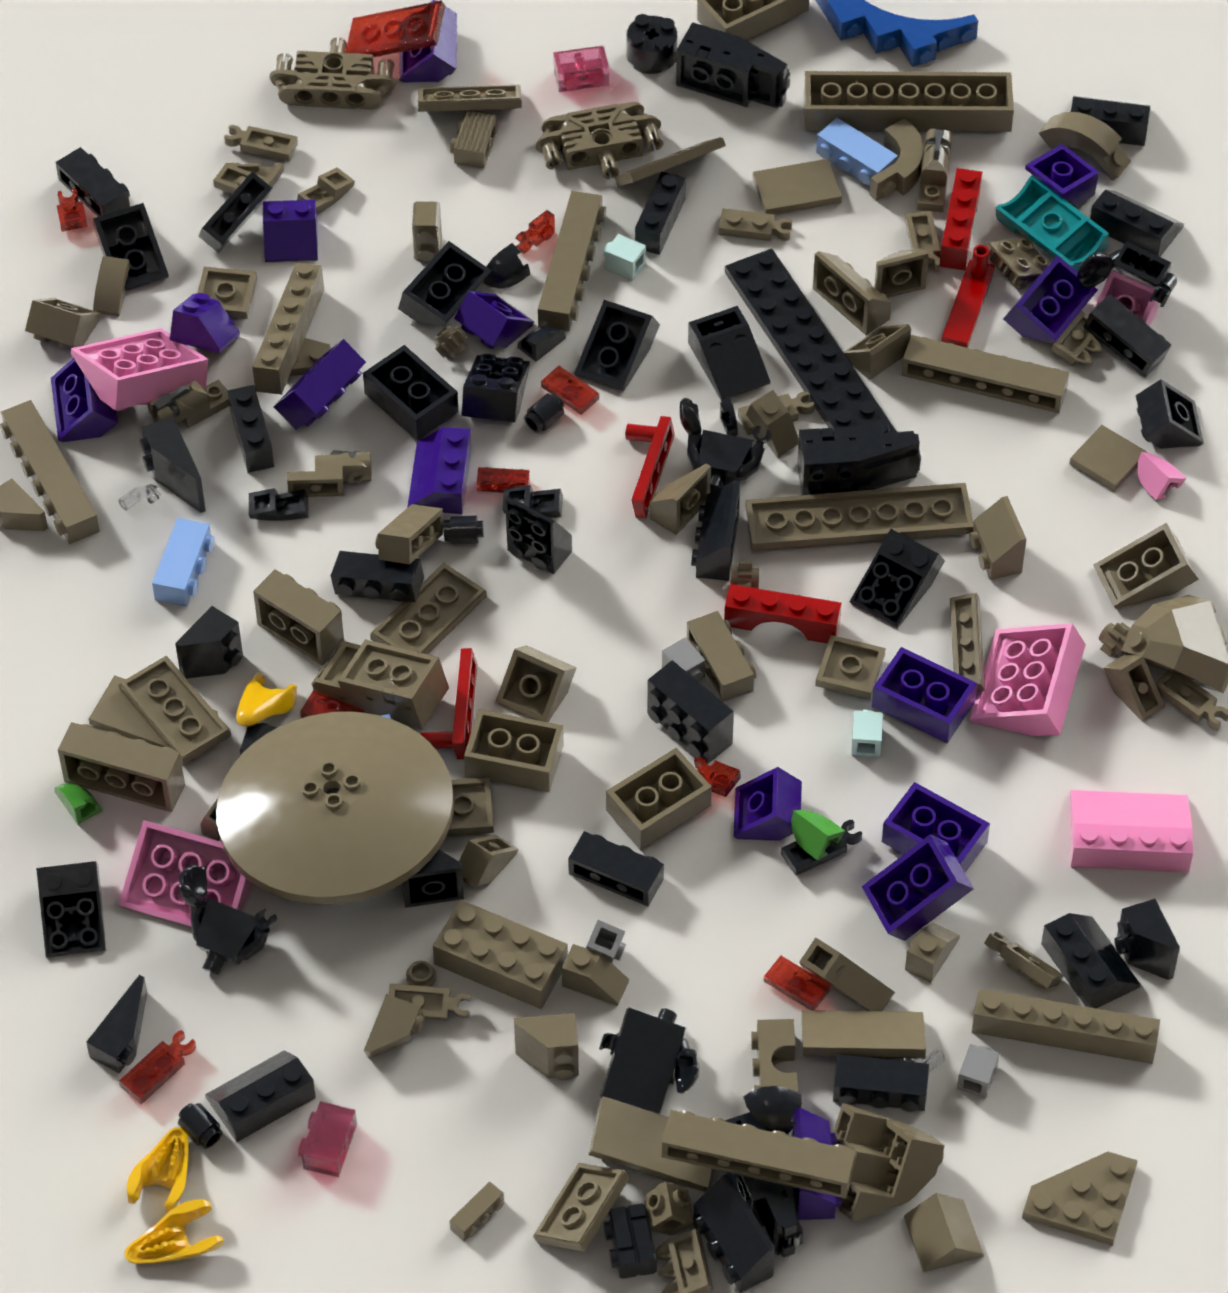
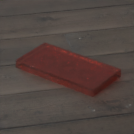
[345,0,446,58]

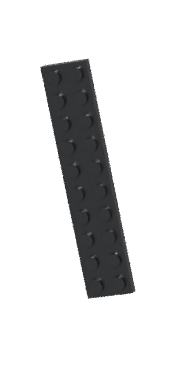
[725,248,897,433]

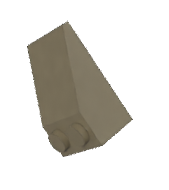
[1093,523,1199,609]

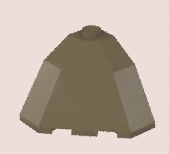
[1121,595,1228,693]
[833,1103,945,1222]

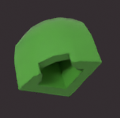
[54,783,103,824]
[791,810,845,860]

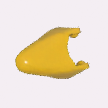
[236,673,298,726]
[127,1127,189,1213]
[124,1199,224,1264]

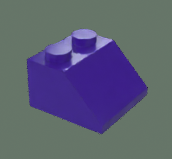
[1025,144,1099,206]
[263,199,318,262]
[454,291,535,349]
[169,293,240,354]
[733,767,802,841]

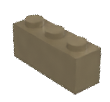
[375,504,443,564]
[686,611,756,702]

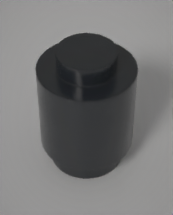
[524,393,564,433]
[443,515,484,544]
[178,1103,223,1149]

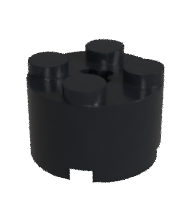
[626,14,677,74]

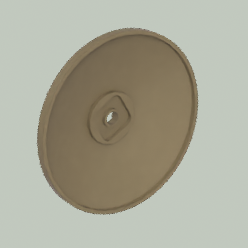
[216,712,454,904]

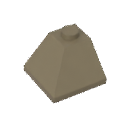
[874,248,929,298]
[649,464,711,535]

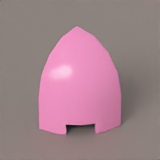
[1137,452,1187,500]

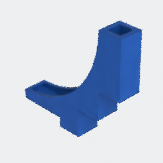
[815,0,978,67]

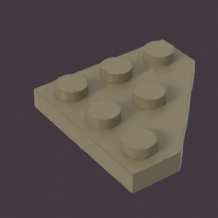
[1022,1151,1138,1245]

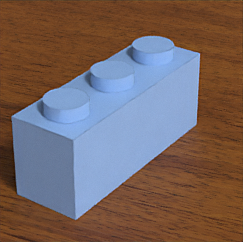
[816,118,898,186]
[152,518,214,606]

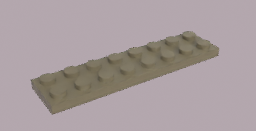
[745,483,973,551]

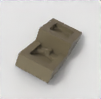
[297,167,355,214]
[93,256,130,316]

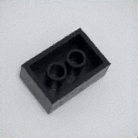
[363,345,459,441]
[647,660,734,764]

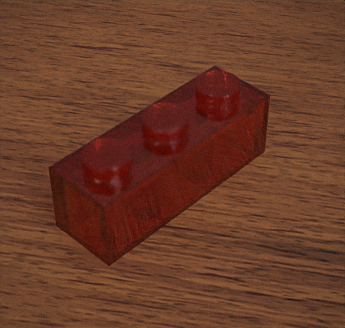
[477,467,530,493]

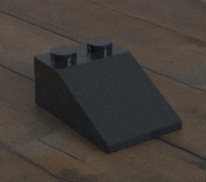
[93,202,169,291]
[574,300,660,391]
[140,417,206,513]

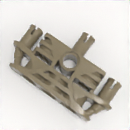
[269,37,397,109]
[536,102,663,179]

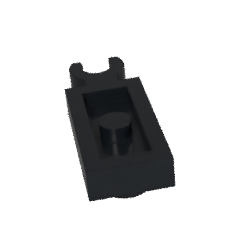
[781,820,862,876]

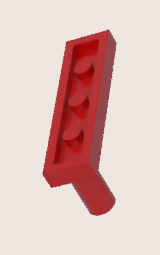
[941,245,995,348]
[625,416,675,519]
[420,648,478,760]

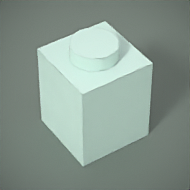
[603,234,646,280]
[851,710,883,757]

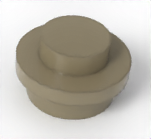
[406,961,436,987]

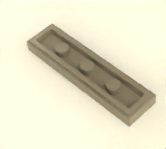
[950,593,985,692]

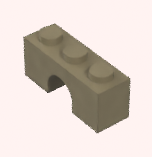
[751,1019,798,1092]

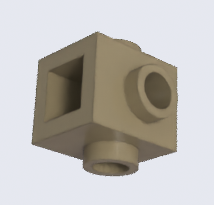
[644,1182,694,1236]

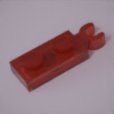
[119,1030,196,1105]

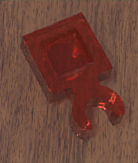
[56,188,88,232]
[516,210,555,254]
[694,757,741,797]

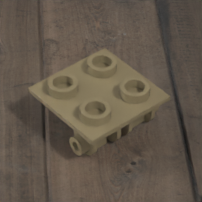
[988,238,1049,289]

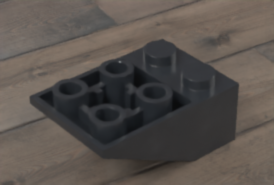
[688,306,770,400]
[461,353,530,423]
[505,497,572,574]
[849,529,945,628]
[36,861,106,957]

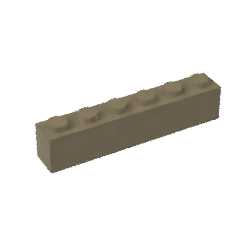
[538,191,606,331]
[252,263,324,395]
[901,335,1069,413]
[0,400,100,544]
[971,988,1160,1064]
[662,1110,856,1198]

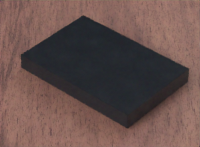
[600,1007,686,1114]

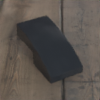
[502,485,563,518]
[249,488,308,521]

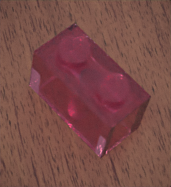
[553,45,609,92]
[298,1101,357,1178]

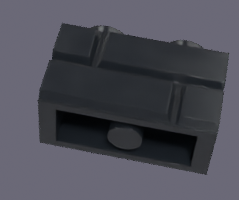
[603,1203,657,1279]

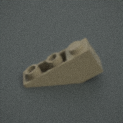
[799,937,895,1011]

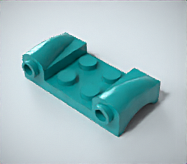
[995,175,1109,272]

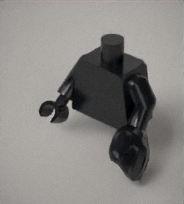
[1077,241,1177,307]
[679,398,772,492]
[179,865,277,975]
[599,1008,700,1094]

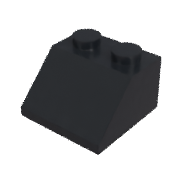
[1136,379,1204,449]
[175,606,243,679]
[401,850,464,908]
[1114,899,1180,980]

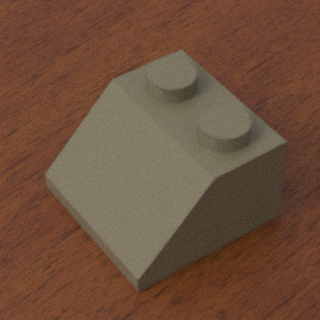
[25,298,102,350]
[969,496,1026,580]
[496,645,577,722]
[514,1013,579,1079]

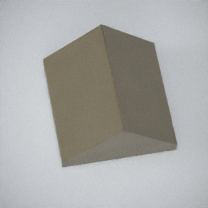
[843,324,911,381]
[904,1193,984,1272]

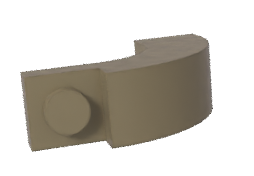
[1038,112,1131,180]
[869,118,923,201]

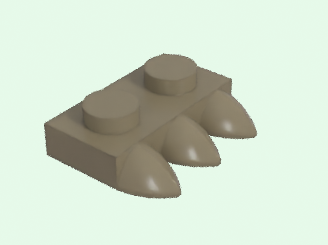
[1051,310,1102,365]
[655,1229,713,1293]

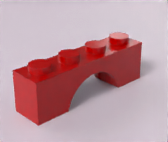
[940,168,983,271]
[724,584,842,644]

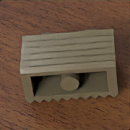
[450,110,497,168]
[412,201,442,261]

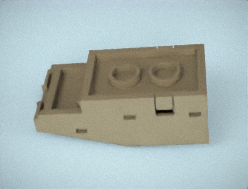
[311,639,449,730]

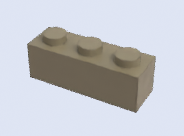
[449,1181,504,1241]

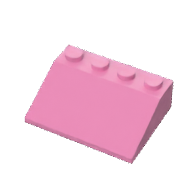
[71,328,208,411]
[969,623,1086,737]
[1070,790,1193,872]
[118,820,253,926]

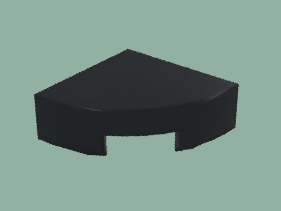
[720,398,738,436]

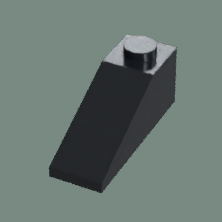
[86,974,147,1073]

